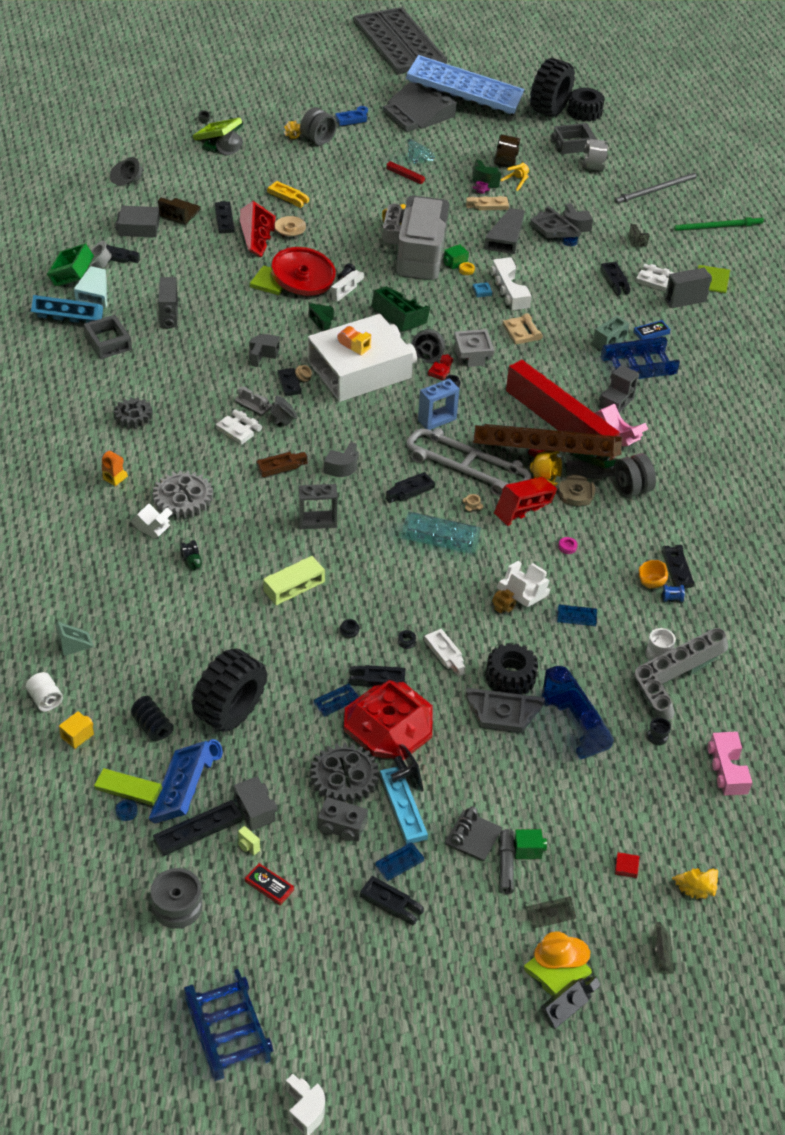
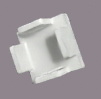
[497,561,550,607]

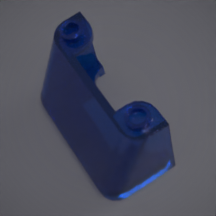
[541,666,614,760]

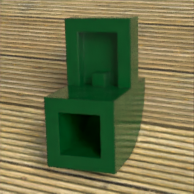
[472,160,502,188]

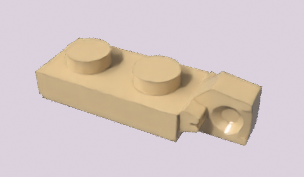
[466,196,509,210]

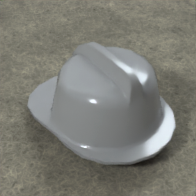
[88,241,112,268]

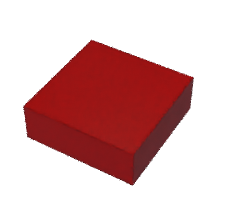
[615,852,640,878]

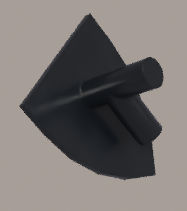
[390,744,424,792]

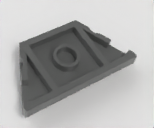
[530,206,581,238]
[466,688,545,733]

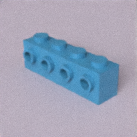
[31,295,103,323]

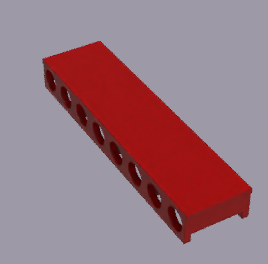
[506,359,620,436]

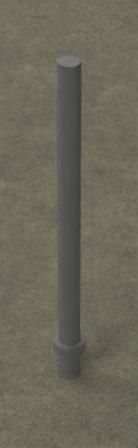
[614,173,696,204]

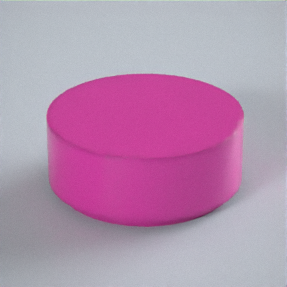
[558,537,578,554]

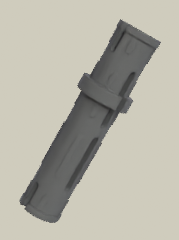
[498,829,516,894]

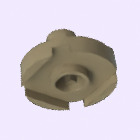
[558,475,596,506]

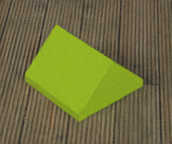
[697,265,730,293]

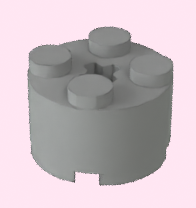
[583,139,608,171]

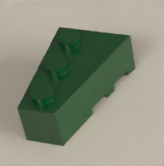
[371,286,430,332]

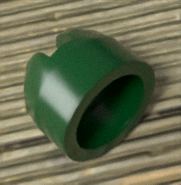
[186,554,202,570]

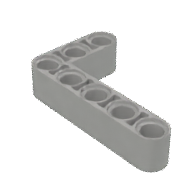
[635,628,728,720]

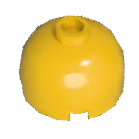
[530,450,562,486]

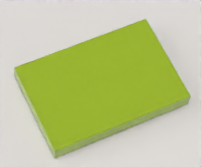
[193,117,242,140]

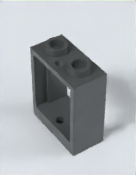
[552,123,596,154]
[159,277,178,328]
[84,315,132,359]
[298,484,338,530]

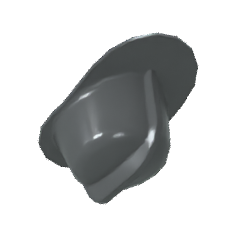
[216,131,243,155]
[110,157,144,186]
[270,396,297,425]

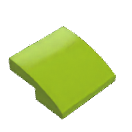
[524,957,592,996]

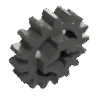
[114,397,153,428]

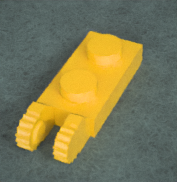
[267,181,309,208]

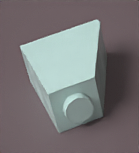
[74,266,107,308]

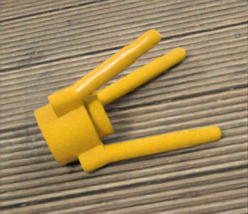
[500,163,529,191]

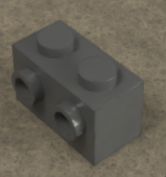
[234,776,278,831]
[318,797,368,841]

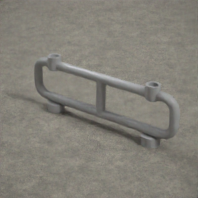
[407,428,531,497]

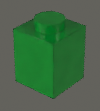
[443,244,469,270]
[514,829,547,859]

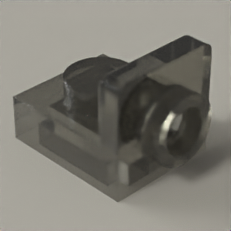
[628,224,649,247]

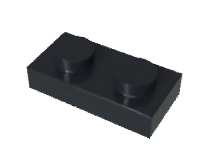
[278,368,302,396]

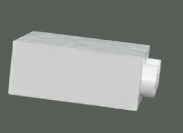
[308,314,417,402]

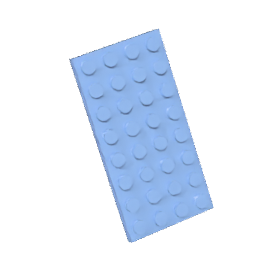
[406,55,524,114]

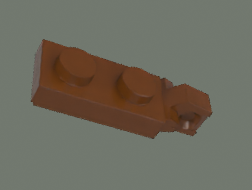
[256,452,308,477]

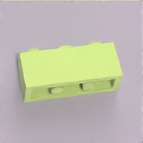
[263,556,325,605]

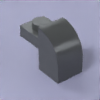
[563,203,593,232]
[249,334,280,367]
[324,442,359,477]

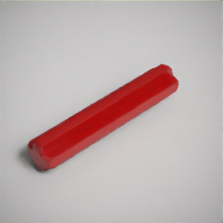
[386,161,425,184]

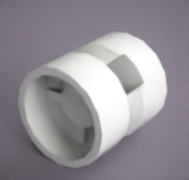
[646,628,676,661]
[26,672,63,712]

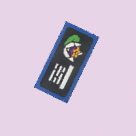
[633,320,671,341]

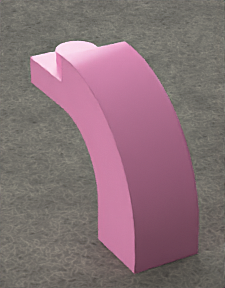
[595,404,648,446]

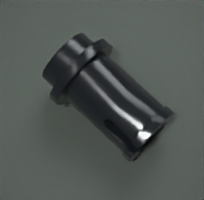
[338,263,355,280]

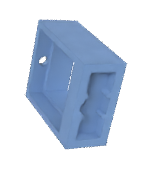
[418,379,459,430]

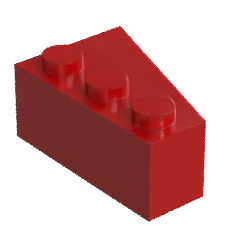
[494,477,557,526]

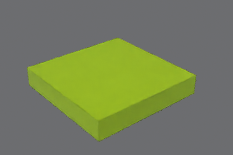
[250,265,284,296]

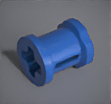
[662,585,685,602]

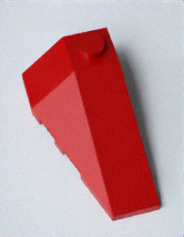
[240,201,276,257]

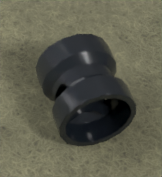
[647,717,671,746]

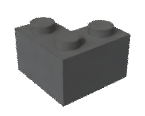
[599,365,639,413]

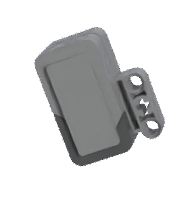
[383,195,449,280]

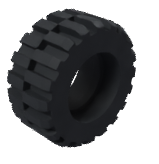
[530,58,575,117]
[191,648,267,732]

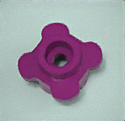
[472,181,490,194]

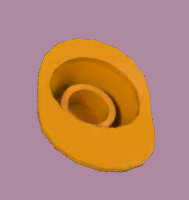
[534,931,590,969]

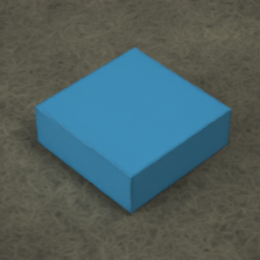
[472,282,492,297]

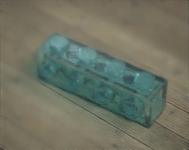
[402,512,481,555]

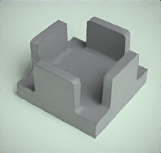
[454,329,494,367]

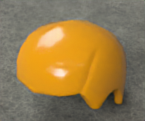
[639,560,668,589]

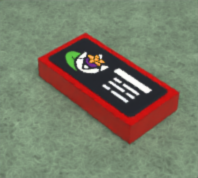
[245,863,294,905]

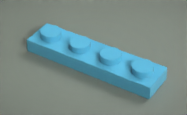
[380,767,428,845]

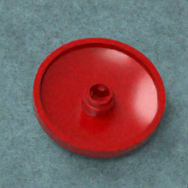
[271,247,336,296]

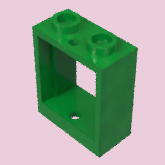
[47,243,94,286]

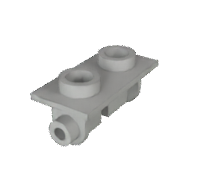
[234,386,273,415]

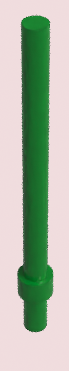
[674,217,764,231]

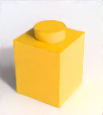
[59,711,94,749]

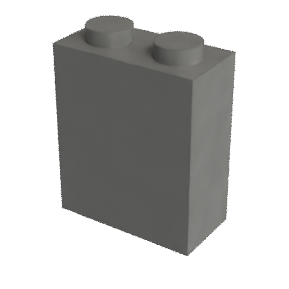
[115,205,160,237]
[665,267,712,308]

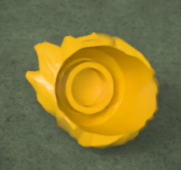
[672,868,718,900]

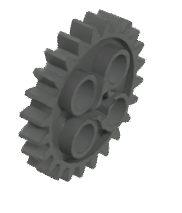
[310,743,379,804]

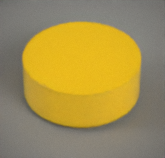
[459,262,475,275]

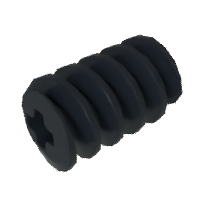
[131,696,174,741]

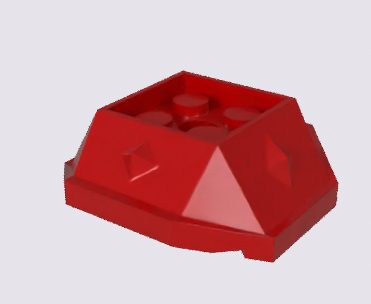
[344,680,433,760]

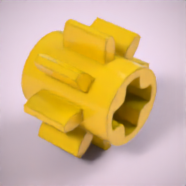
[284,120,301,139]

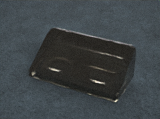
[525,896,577,929]
[652,922,674,974]

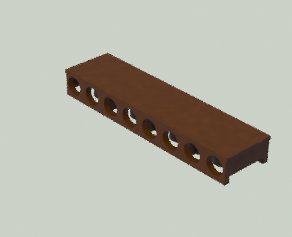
[473,424,622,457]

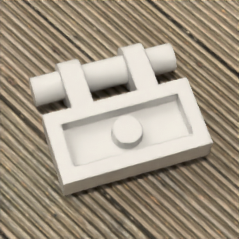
[636,264,674,292]
[216,409,262,445]

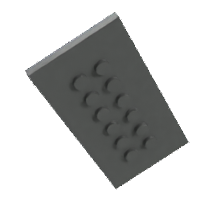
[353,7,447,74]

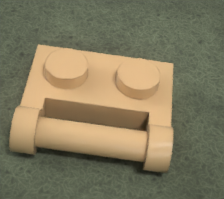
[503,313,543,345]

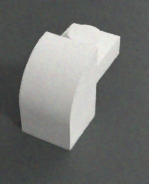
[130,504,172,538]
[286,1074,325,1135]

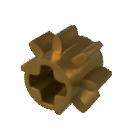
[492,589,516,614]

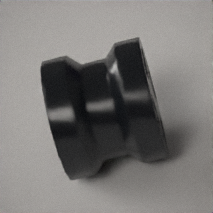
[179,540,199,562]

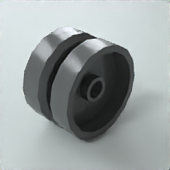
[300,107,337,146]
[614,453,656,498]
[151,868,202,929]

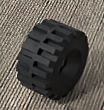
[567,88,605,122]
[486,643,538,695]

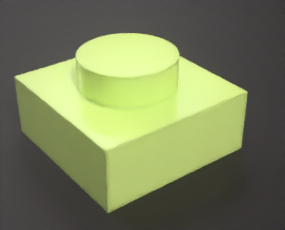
[238,826,260,856]

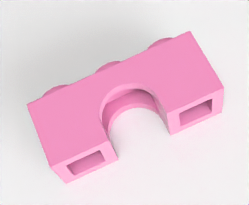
[708,732,752,796]

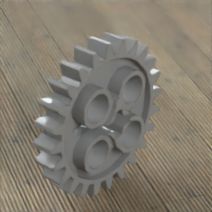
[152,470,213,519]

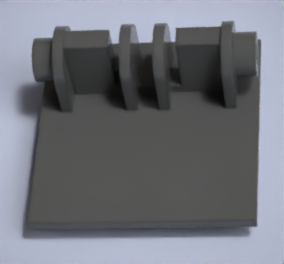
[445,806,503,861]

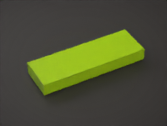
[94,768,162,806]

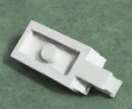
[331,270,364,302]
[424,629,465,677]

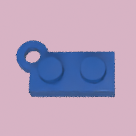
[335,106,368,126]

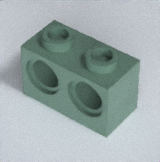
[593,315,629,352]

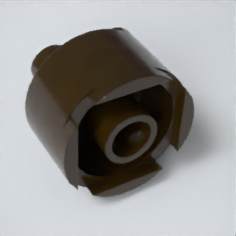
[494,134,521,167]

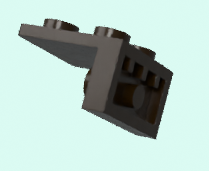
[158,197,201,225]

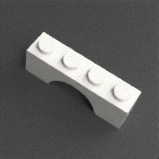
[490,257,531,310]

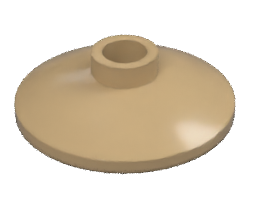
[275,216,306,236]

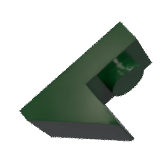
[308,303,334,332]

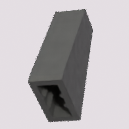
[484,208,525,254]

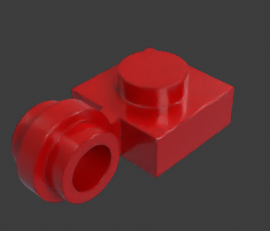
[428,354,453,381]

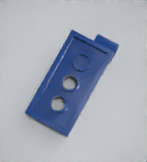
[149,739,223,823]

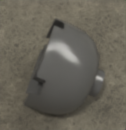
[411,329,445,364]

